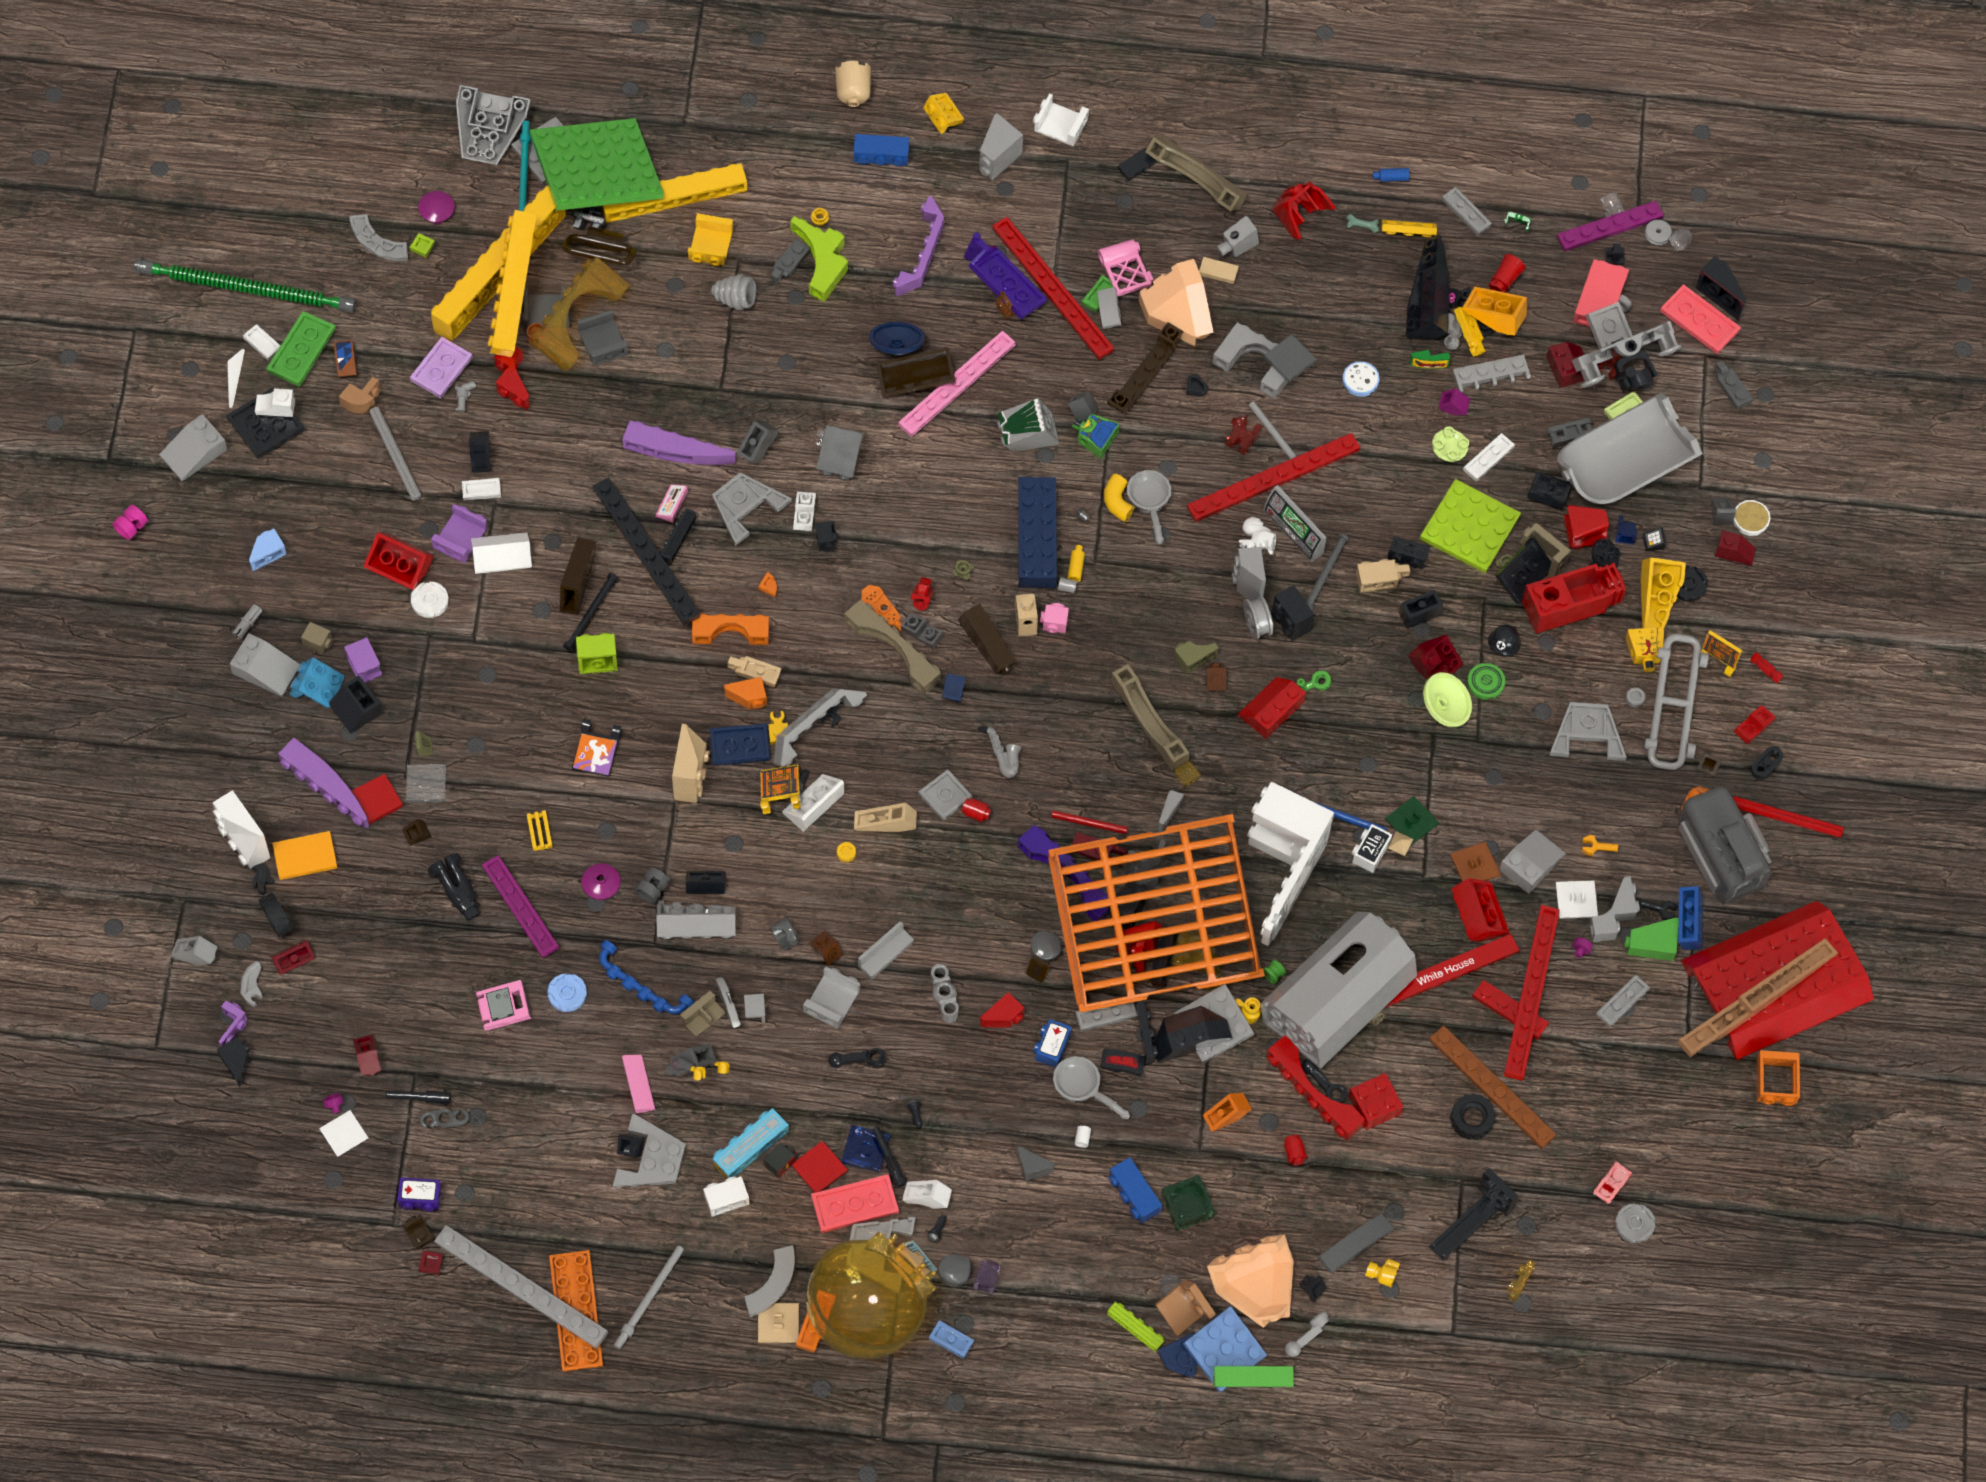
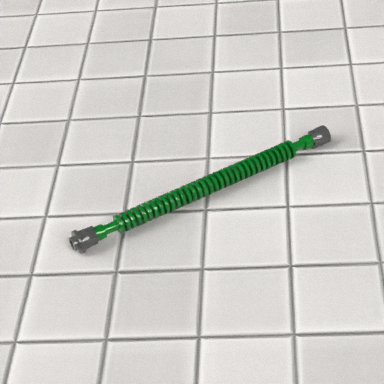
[134,257,356,313]

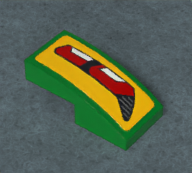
[1409,350,1451,369]

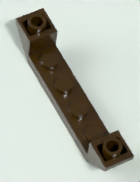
[1107,322,1183,413]

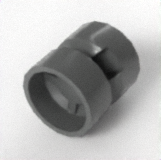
[634,867,670,904]

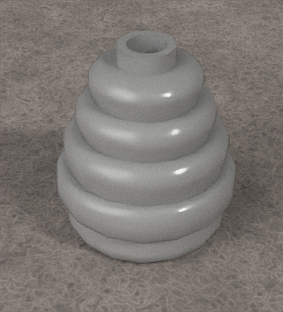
[711,274,756,310]

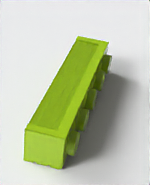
[1107,1302,1165,1353]

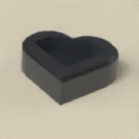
[1186,374,1208,397]

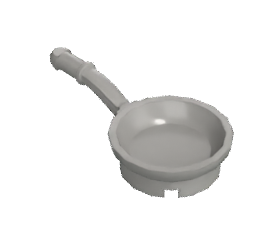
[1127,470,1171,544]
[1053,1056,1130,1119]

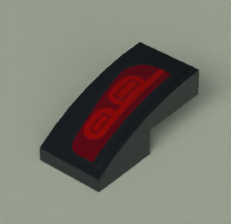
[1100,1049,1145,1077]

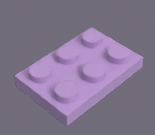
[410,337,473,398]

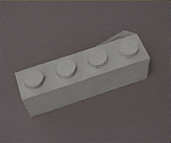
[656,900,736,939]

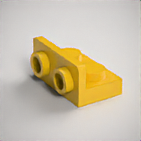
[923,93,965,134]

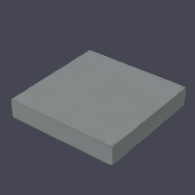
[918,769,973,821]

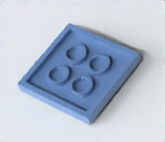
[1182,1306,1267,1392]

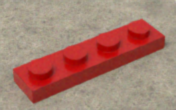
[1472,980,1549,1040]

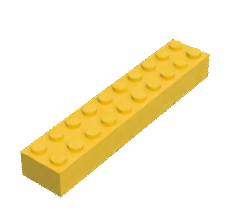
[431,186,566,342]

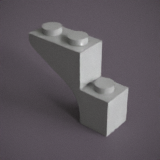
[1589,876,1640,942]

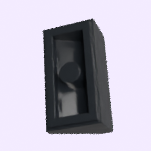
[686,871,726,894]

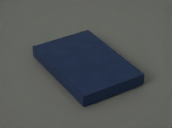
[709,724,770,766]

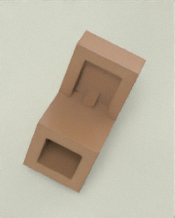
[339,377,381,414]

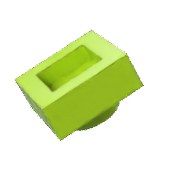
[410,233,435,258]

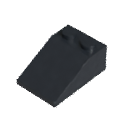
[1696,256,1746,320]

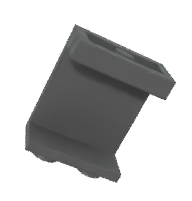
[521,287,570,329]
[577,310,628,367]

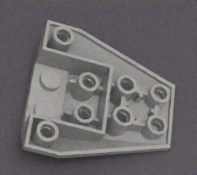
[456,85,531,166]

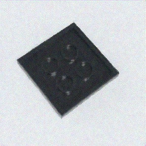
[226,387,305,459]

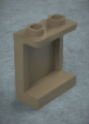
[1520,523,1571,577]

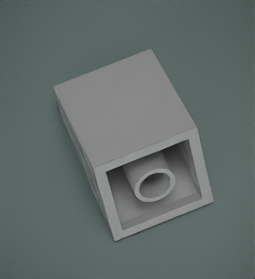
[979,113,1023,180]

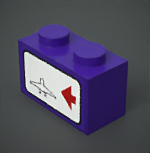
[397,1178,442,1211]

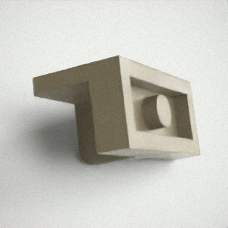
[680,991,725,1038]

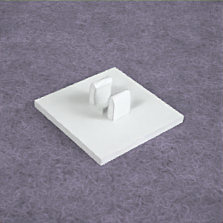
[1556,881,1598,919]

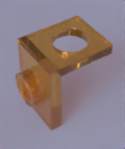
[995,291,1016,318]

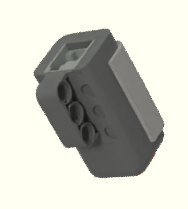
[1678,786,1772,905]

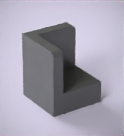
[1068,390,1098,421]

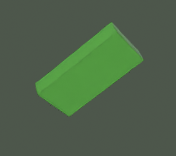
[1082,275,1118,313]

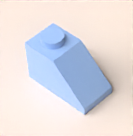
[249,529,287,571]

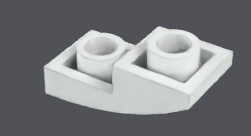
[793,492,816,531]

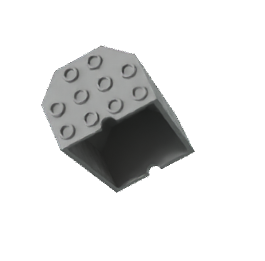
[1260,912,1417,1068]

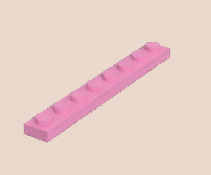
[898,331,1016,437]

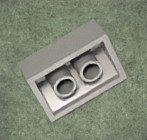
[1232,547,1266,601]

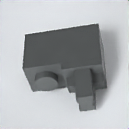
[737,421,779,463]

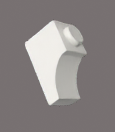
[255,389,295,417]
[902,1180,952,1209]

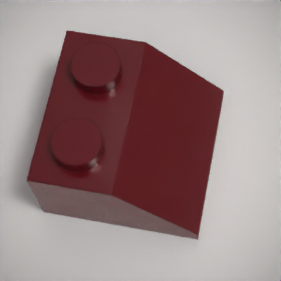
[1546,342,1585,388]

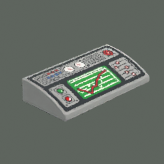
[1263,485,1327,562]

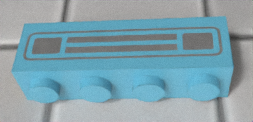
[713,1108,789,1179]

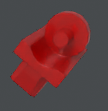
[911,577,935,610]

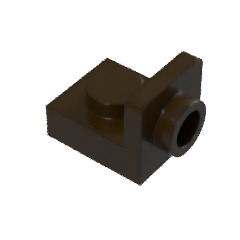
[403,1215,434,1250]

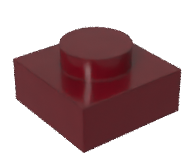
[419,1251,443,1275]

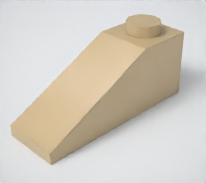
[854,803,917,832]

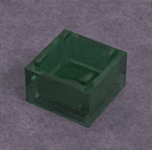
[1161,1175,1214,1231]

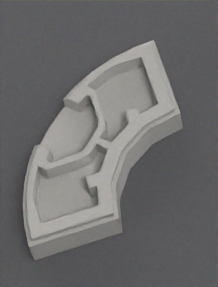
[716,977,740,1028]

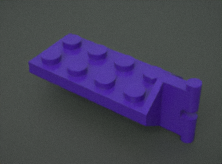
[964,232,1047,320]

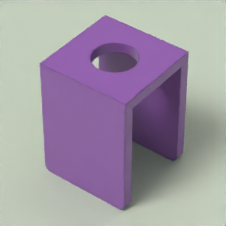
[344,637,382,682]

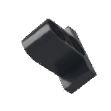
[469,431,491,472]

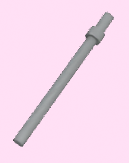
[613,1246,684,1350]

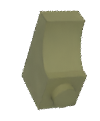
[1174,640,1219,675]

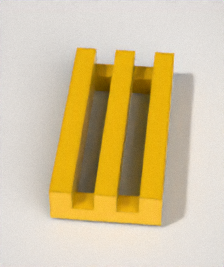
[527,810,553,851]

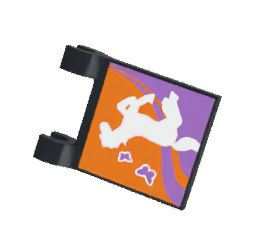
[572,719,622,777]

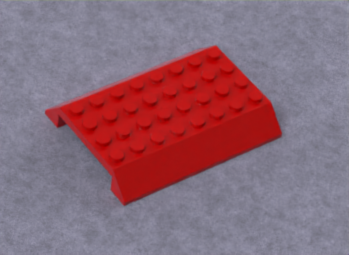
[1680,901,1874,1061]

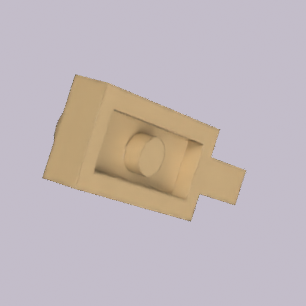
[728,656,782,687]

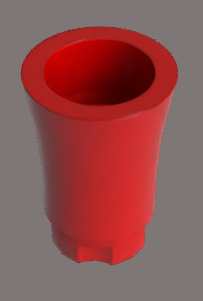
[1488,254,1526,293]

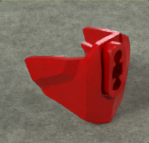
[1272,181,1336,240]

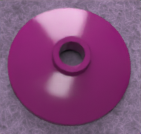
[581,863,621,900]

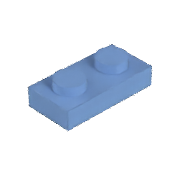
[929,1320,974,1359]

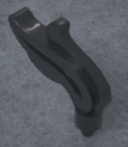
[245,863,275,895]

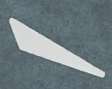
[228,349,245,408]

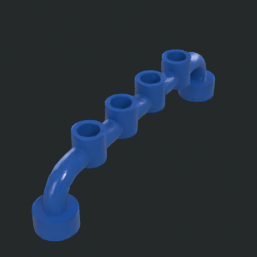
[599,940,695,1014]

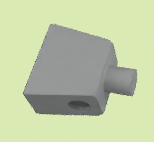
[1217,216,1259,257]

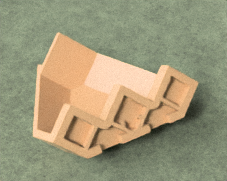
[1139,259,1213,346]
[1207,1234,1294,1328]

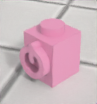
[1040,603,1069,633]

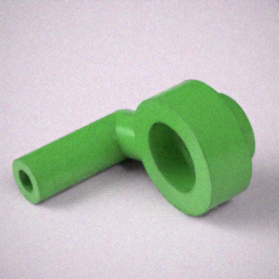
[1297,670,1332,691]

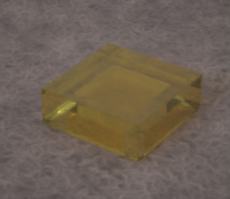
[1174,761,1201,788]

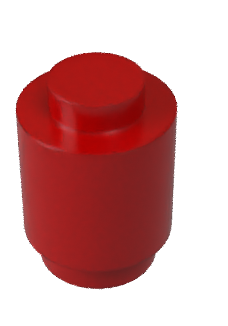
[961,798,992,823]
[1283,1135,1307,1166]

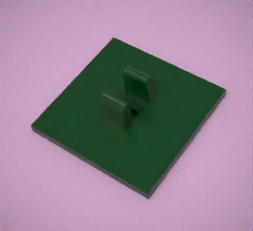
[1385,796,1439,846]

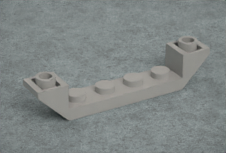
[773,688,867,767]

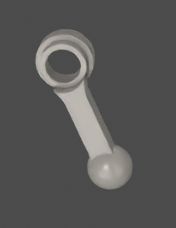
[1285,1310,1330,1357]

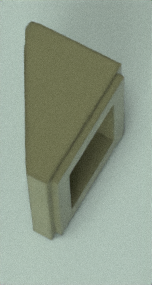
[415,731,433,757]

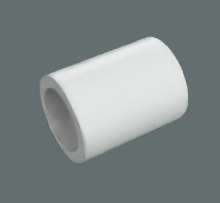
[1075,1126,1091,1148]

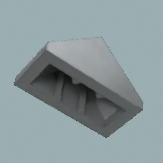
[1711,498,1736,525]
[1017,1146,1054,1181]

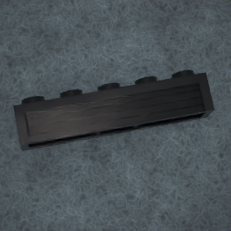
[660,508,697,565]
[1149,926,1179,987]

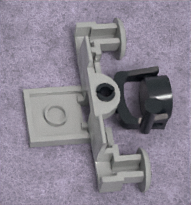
[1572,302,1682,391]

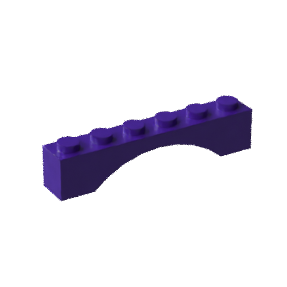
[1017,825,1109,921]

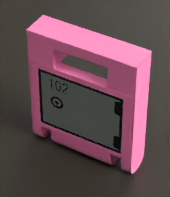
[476,980,531,1031]

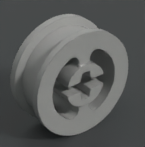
[1243,595,1273,640]

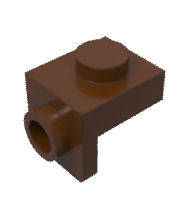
[1205,662,1226,691]
[809,931,843,965]

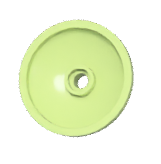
[1423,673,1472,727]

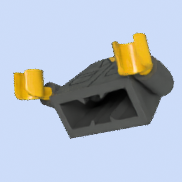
[666,1044,729,1080]

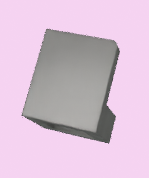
[744,994,766,1023]

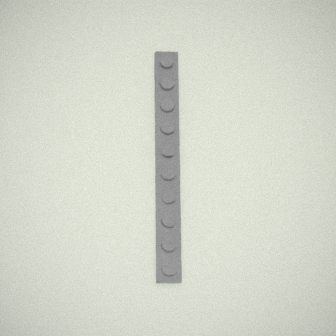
[434,1225,608,1349]

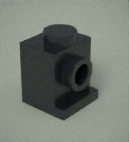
[815,521,837,552]

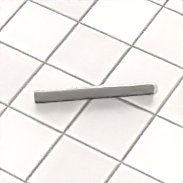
[1249,401,1297,459]

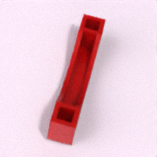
[1266,1035,1366,1141]

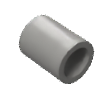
[1058,577,1077,594]

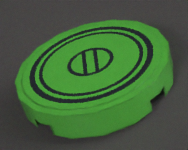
[1467,663,1505,700]

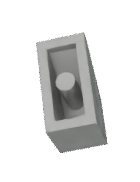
[170,936,217,966]

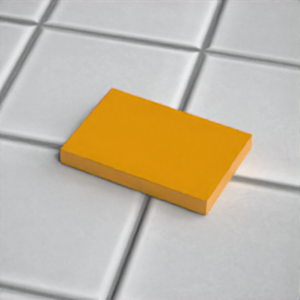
[272,831,337,880]

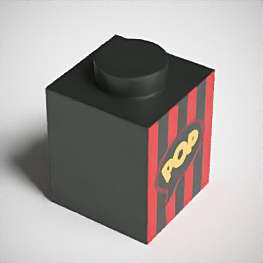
[764,1143,795,1179]

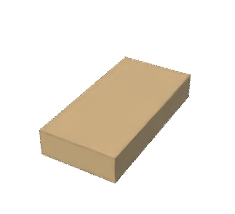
[1199,257,1239,284]

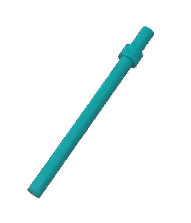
[519,121,531,211]

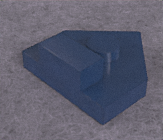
[1157,1332,1197,1378]

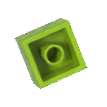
[576,633,618,674]

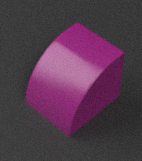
[1439,388,1470,415]

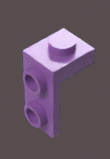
[219,1001,247,1047]

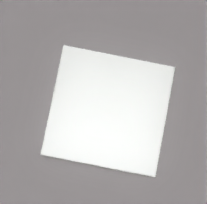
[319,1110,368,1157]

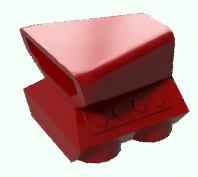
[1564,505,1609,550]

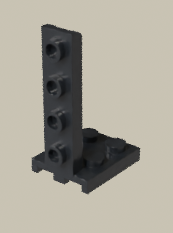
[1429,1168,1518,1261]

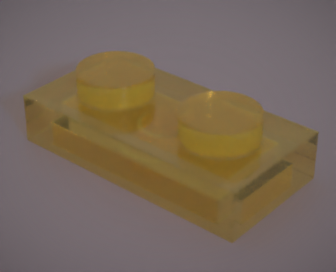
[1508,1260,1536,1303]

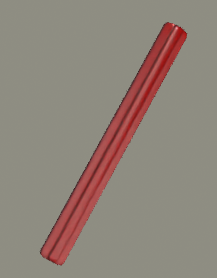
[1733,796,1844,837]

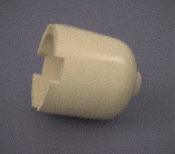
[835,61,871,107]

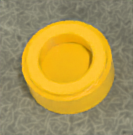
[837,842,856,862]

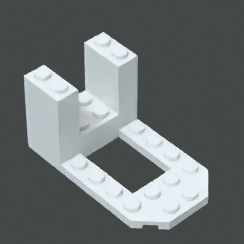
[1247,782,1334,946]

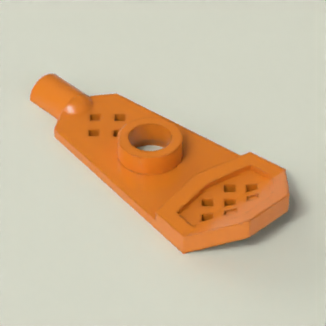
[861,585,902,631]

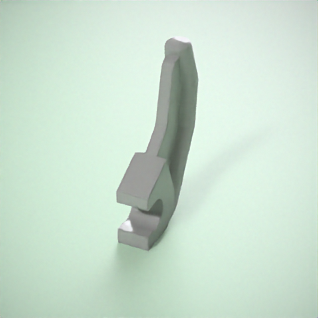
[240,961,263,1008]

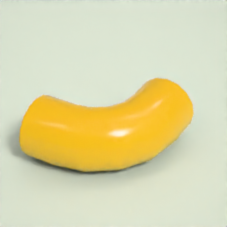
[1104,473,1134,522]

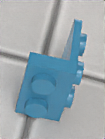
[289,657,344,708]

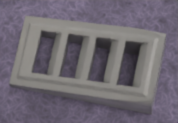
[1157,790,1184,832]

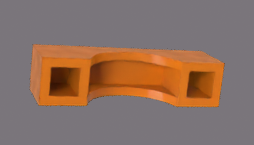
[692,613,769,645]

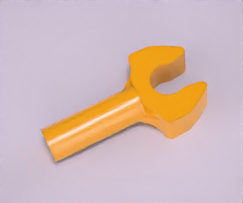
[1582,835,1618,856]

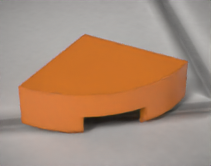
[758,572,777,597]

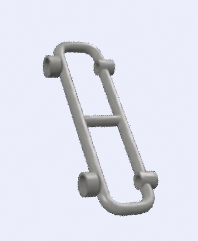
[1644,634,1709,770]

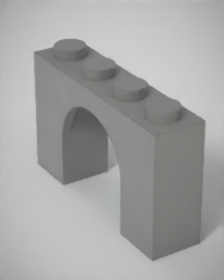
[1213,322,1287,399]

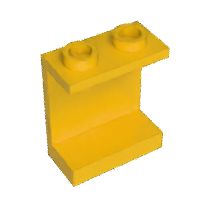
[688,213,733,266]

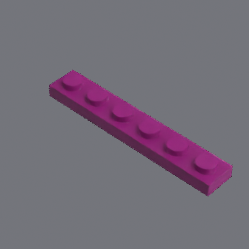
[1557,201,1664,252]
[482,855,559,959]

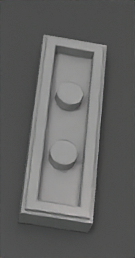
[1442,187,1492,236]
[1596,975,1650,1028]
[1075,1002,1138,1032]

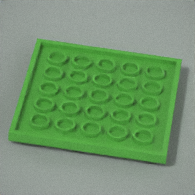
[530,118,664,211]

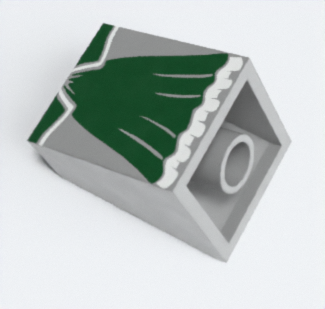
[997,398,1060,452]

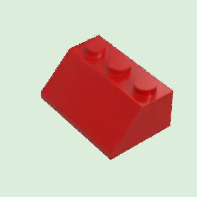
[363,532,434,590]
[1238,677,1306,739]
[1451,878,1510,942]

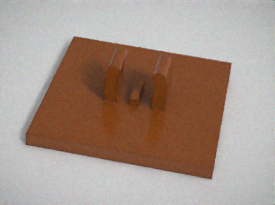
[1450,841,1501,882]

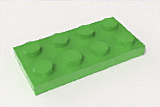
[266,311,336,387]

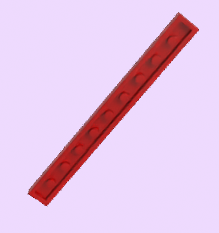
[992,217,1114,360]
[1187,433,1361,523]
[1503,905,1560,1081]

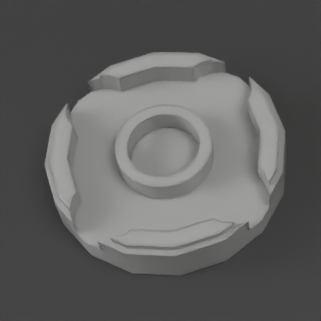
[1615,1203,1655,1243]

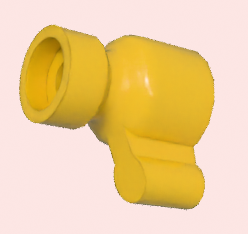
[1235,998,1261,1024]
[1365,1259,1400,1288]

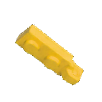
[1454,307,1486,357]

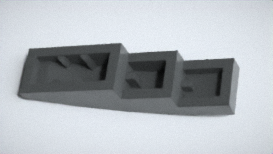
[1318,1213,1394,1274]

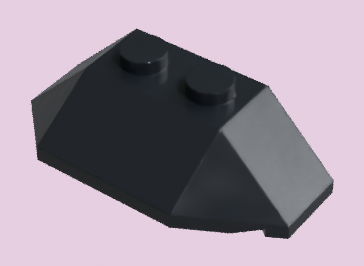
[1153,1006,1233,1063]

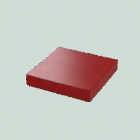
[351,774,403,824]
[791,1141,848,1193]

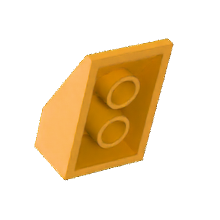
[1463,287,1527,336]

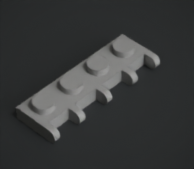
[1452,355,1531,393]

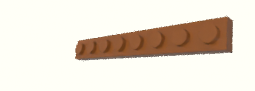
[1429,1025,1556,1150]

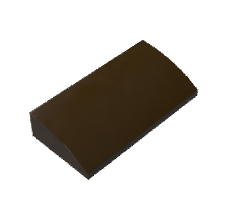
[876,347,956,398]

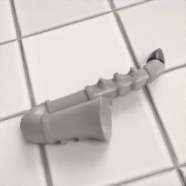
[978,726,1022,778]

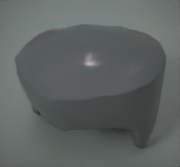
[771,917,798,950]
[1030,931,1061,961]
[938,1254,971,1287]

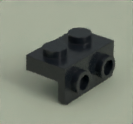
[1527,471,1571,510]
[1387,536,1430,569]

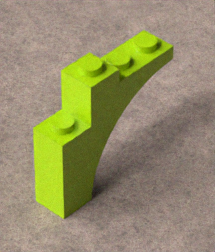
[790,216,848,302]

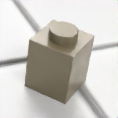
[301,622,333,654]

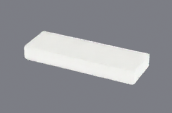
[1463,433,1515,482]

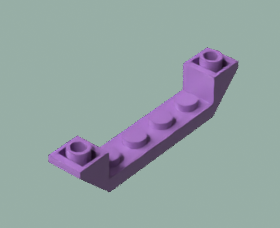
[893,196,944,296]

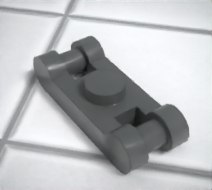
[1546,418,1593,448]

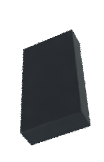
[1117,147,1157,181]

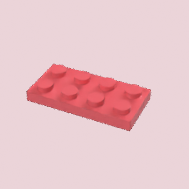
[1660,284,1741,354]
[811,1174,899,1233]

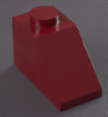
[1715,530,1756,566]
[353,1035,381,1076]

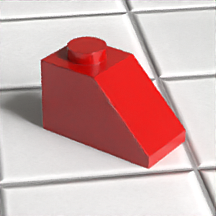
[980,992,1025,1028]

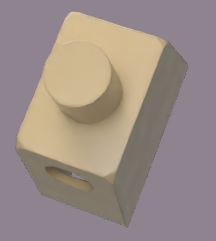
[1014,594,1038,637]

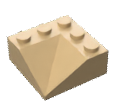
[672,724,710,803]

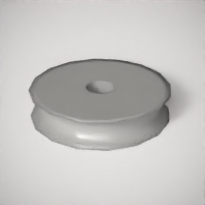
[1644,219,1672,245]

